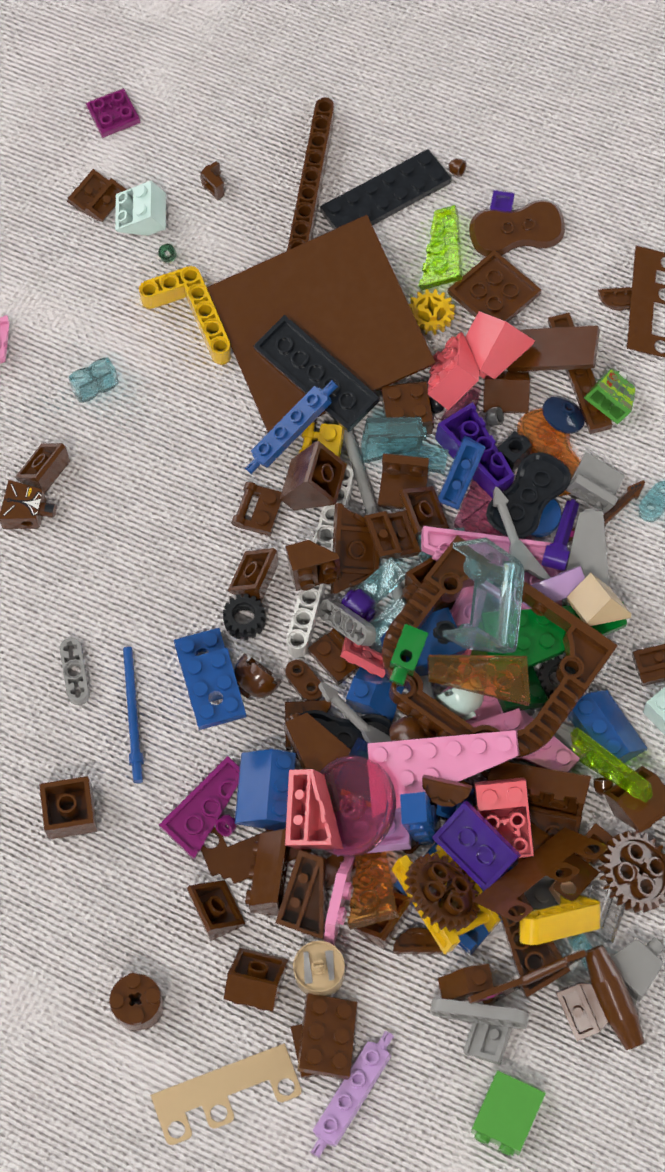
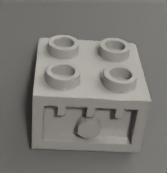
[566,453,625,514]

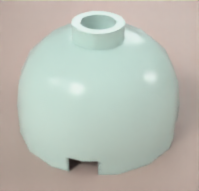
[433,677,484,721]

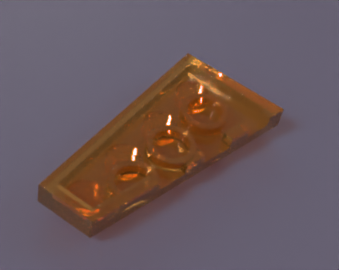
[427,655,530,706]
[347,851,399,930]

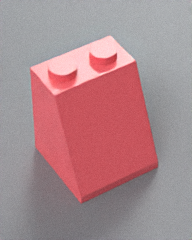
[465,311,535,379]

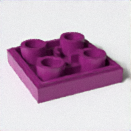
[85,88,141,138]

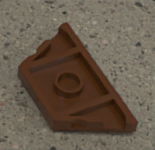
[330,503,380,594]

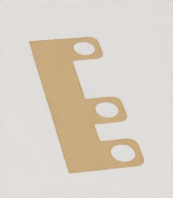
[150,1043,302,1145]

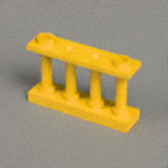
[391,845,501,955]

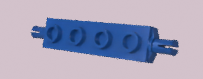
[245,380,338,475]

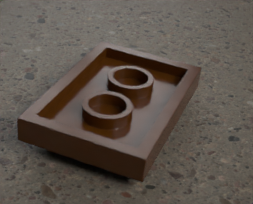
[297,993,357,1080]

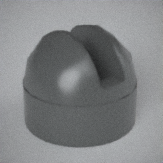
[485,407,504,426]

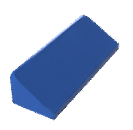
[438,436,486,510]

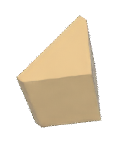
[567,573,631,626]

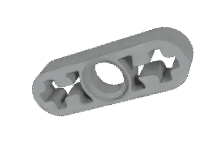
[60,638,90,705]

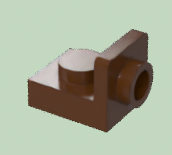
[200,161,224,200]

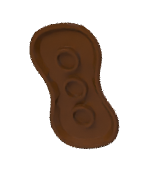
[469,200,565,257]

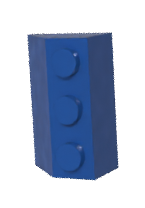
[568,690,648,774]
[235,749,296,831]

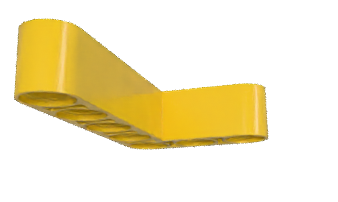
[139,266,232,365]

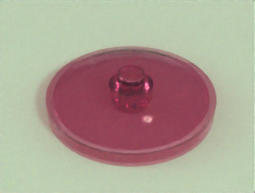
[320,756,396,857]

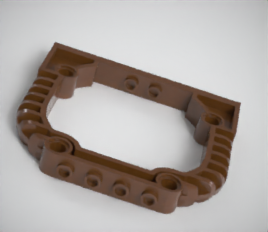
[382,535,618,758]

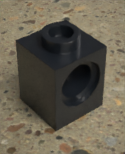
[497,431,532,472]

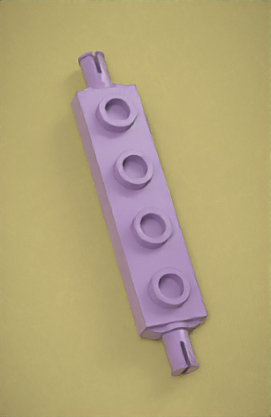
[310,1031,394,1158]

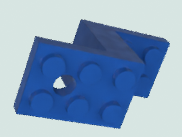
[173,628,247,730]

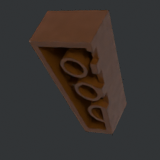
[499,893,571,999]

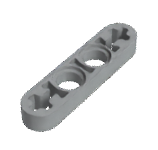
[319,599,376,646]
[430,998,529,1029]

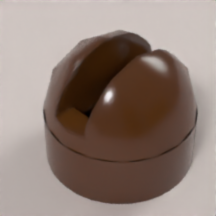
[448,159,466,177]
[593,777,613,796]

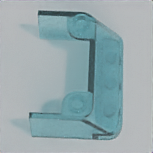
[442,538,524,654]

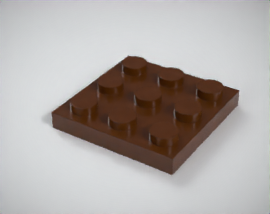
[448,250,541,323]

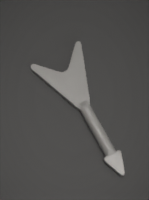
[493,487,551,581]
[318,682,396,744]

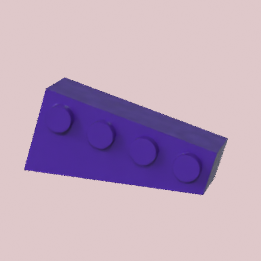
[435,402,515,500]

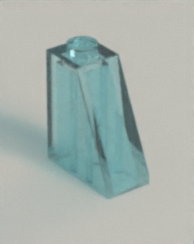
[361,417,427,463]

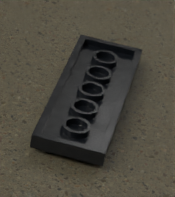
[320,149,451,229]
[253,315,381,433]

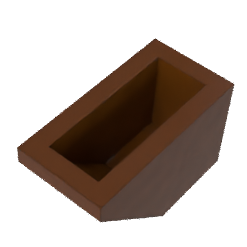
[438,963,494,1001]

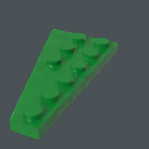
[481,602,627,684]

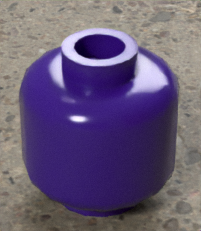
[341,589,377,622]

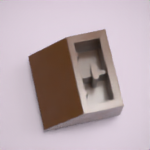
[285,540,342,591]
[603,766,665,833]

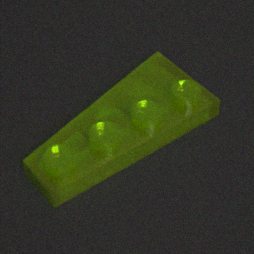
[418,205,463,291]
[570,727,652,803]

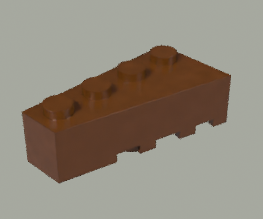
[487,761,591,817]

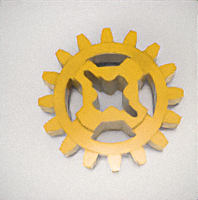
[409,289,455,335]

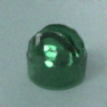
[158,244,177,263]

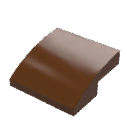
[67,169,127,222]
[364,511,421,559]

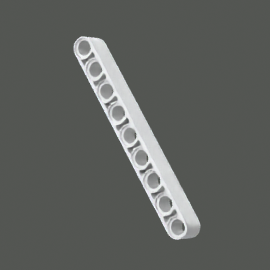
[287,465,354,658]

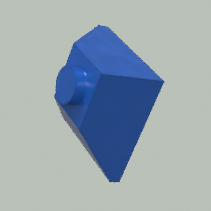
[346,667,405,722]

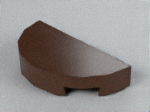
[598,287,632,311]
[422,775,473,807]
[393,927,443,955]

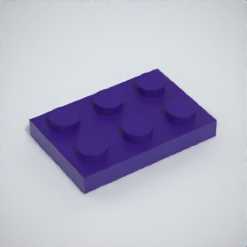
[432,801,521,891]

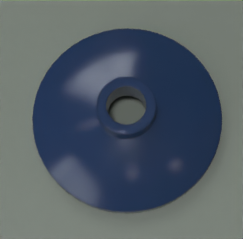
[542,396,585,434]

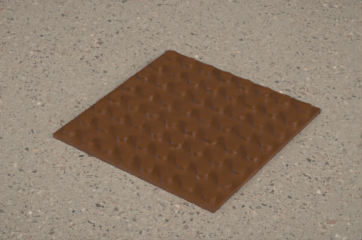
[207,215,436,433]

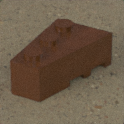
[275,850,326,939]

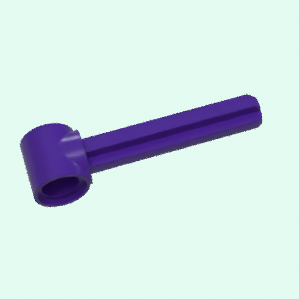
[541,499,579,572]

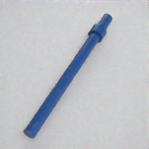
[123,647,144,784]

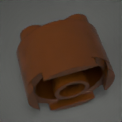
[109,973,164,1031]

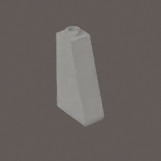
[562,509,610,601]

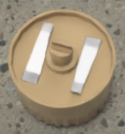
[293,941,345,997]

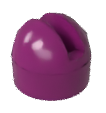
[215,814,237,837]

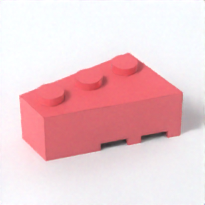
[285,769,343,849]

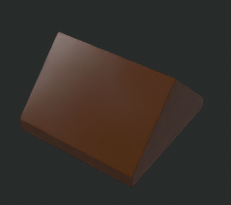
[483,372,530,414]
[15,443,70,494]
[399,486,449,541]
[227,548,279,602]
[187,880,246,942]
[351,887,412,950]

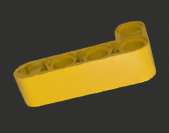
[520,893,601,945]

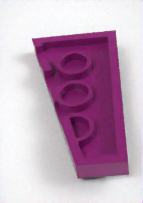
[159,756,240,860]

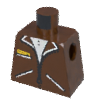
[0,480,57,529]

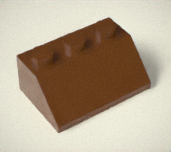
[245,829,291,916]

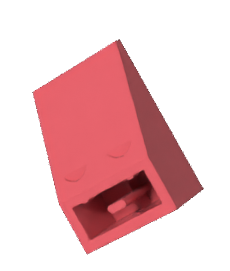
[428,332,479,410]
[474,777,534,858]

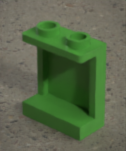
[471,1070,546,1157]

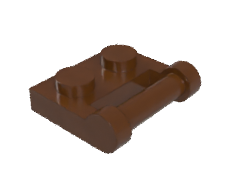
[231,482,283,536]

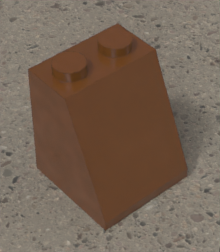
[280,441,347,510]

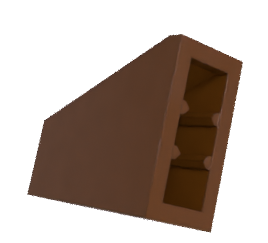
[283,712,354,774]

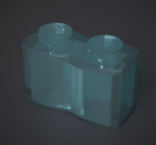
[68,357,119,403]

